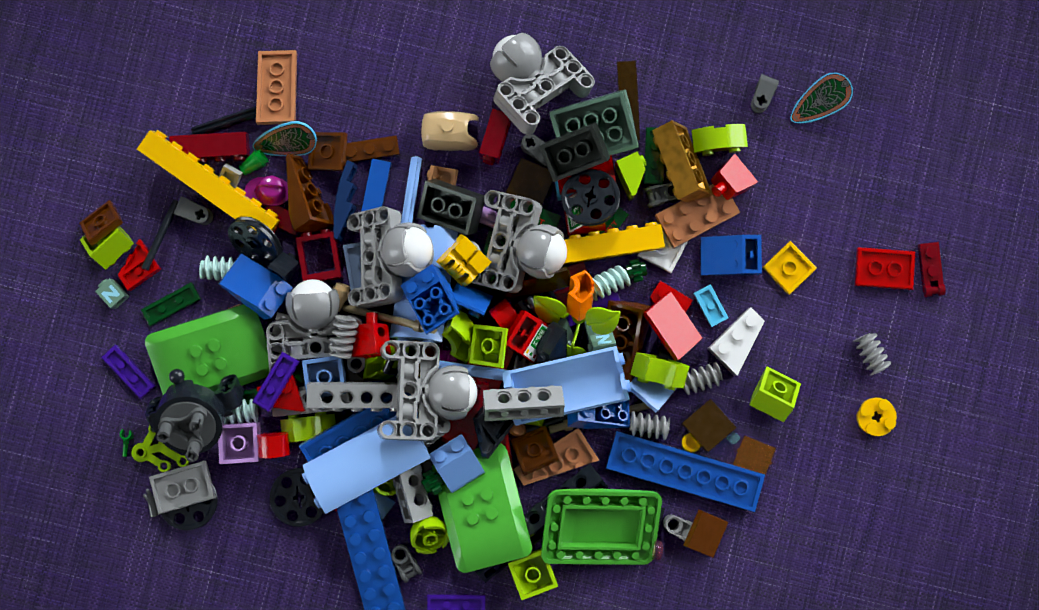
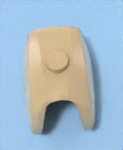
[421,111,479,151]

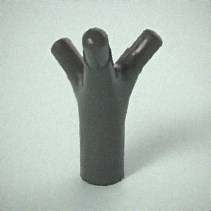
[143,489,158,517]

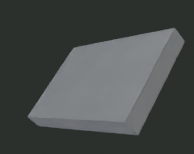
[149,461,216,514]

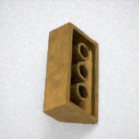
[652,120,713,202]

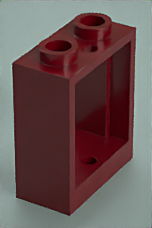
[479,109,511,166]
[296,229,344,282]

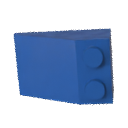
[219,254,293,320]

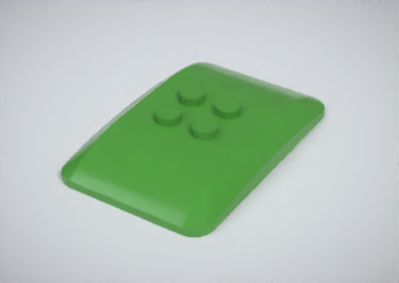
[145,304,270,395]
[432,443,532,573]
[541,489,662,565]

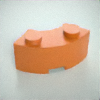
[566,270,594,321]

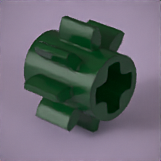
[625,258,647,283]
[421,470,445,496]

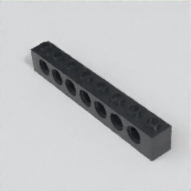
[475,464,608,583]

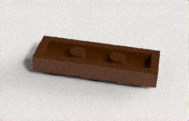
[345,135,400,164]

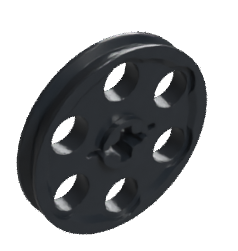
[561,169,620,226]
[228,216,282,266]
[270,468,324,527]
[161,485,218,530]

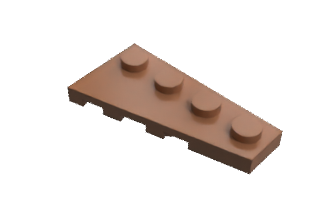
[514,428,599,486]

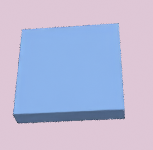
[630,377,677,413]

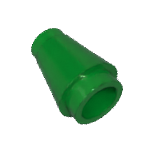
[239,149,269,176]

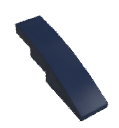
[334,160,358,242]

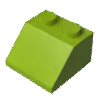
[614,152,647,201]
[80,226,134,270]
[469,324,508,368]
[749,367,801,422]
[508,548,558,600]

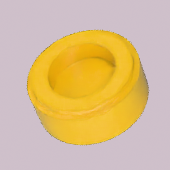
[681,433,700,453]

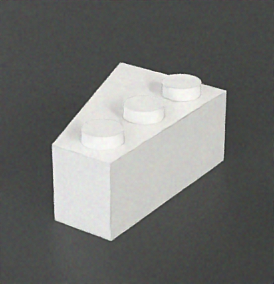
[707,307,765,376]

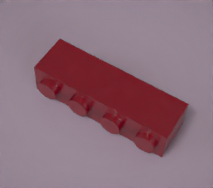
[169,132,250,163]

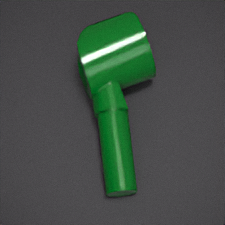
[120,429,133,457]

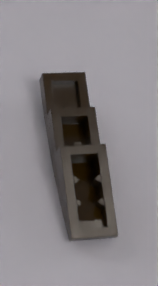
[617,60,640,140]
[491,268,571,298]

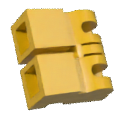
[436,234,492,286]

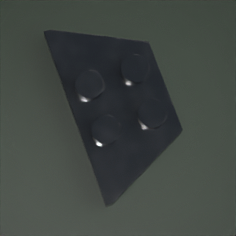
[473,406,514,459]

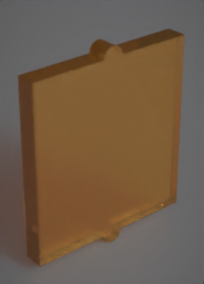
[733,435,776,475]

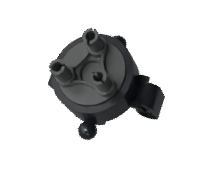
[145,369,244,462]

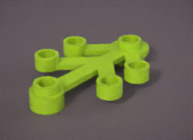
[131,425,190,472]

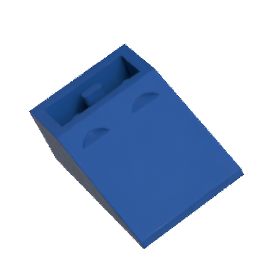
[701,235,762,275]
[400,264,459,335]
[452,282,493,319]
[567,392,630,429]

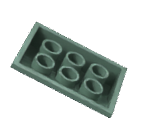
[549,89,639,155]

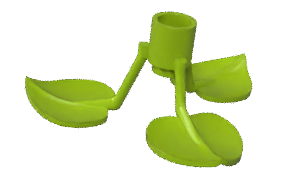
[533,296,620,357]

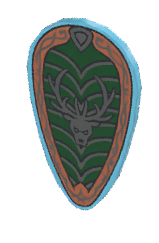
[791,73,853,123]
[253,121,317,156]

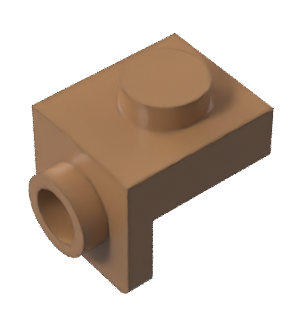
[427,165,458,186]

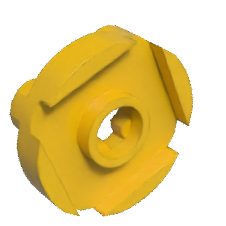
[857,398,897,436]

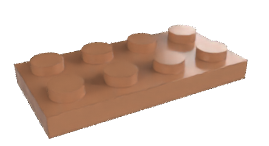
[256,50,297,125]
[655,184,740,249]

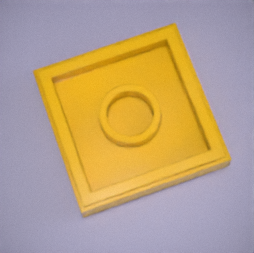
[762,241,817,295]

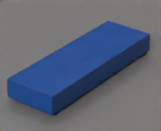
[361,159,391,212]

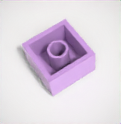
[218,422,262,464]

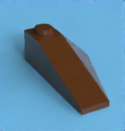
[286,153,334,233]
[607,300,651,383]

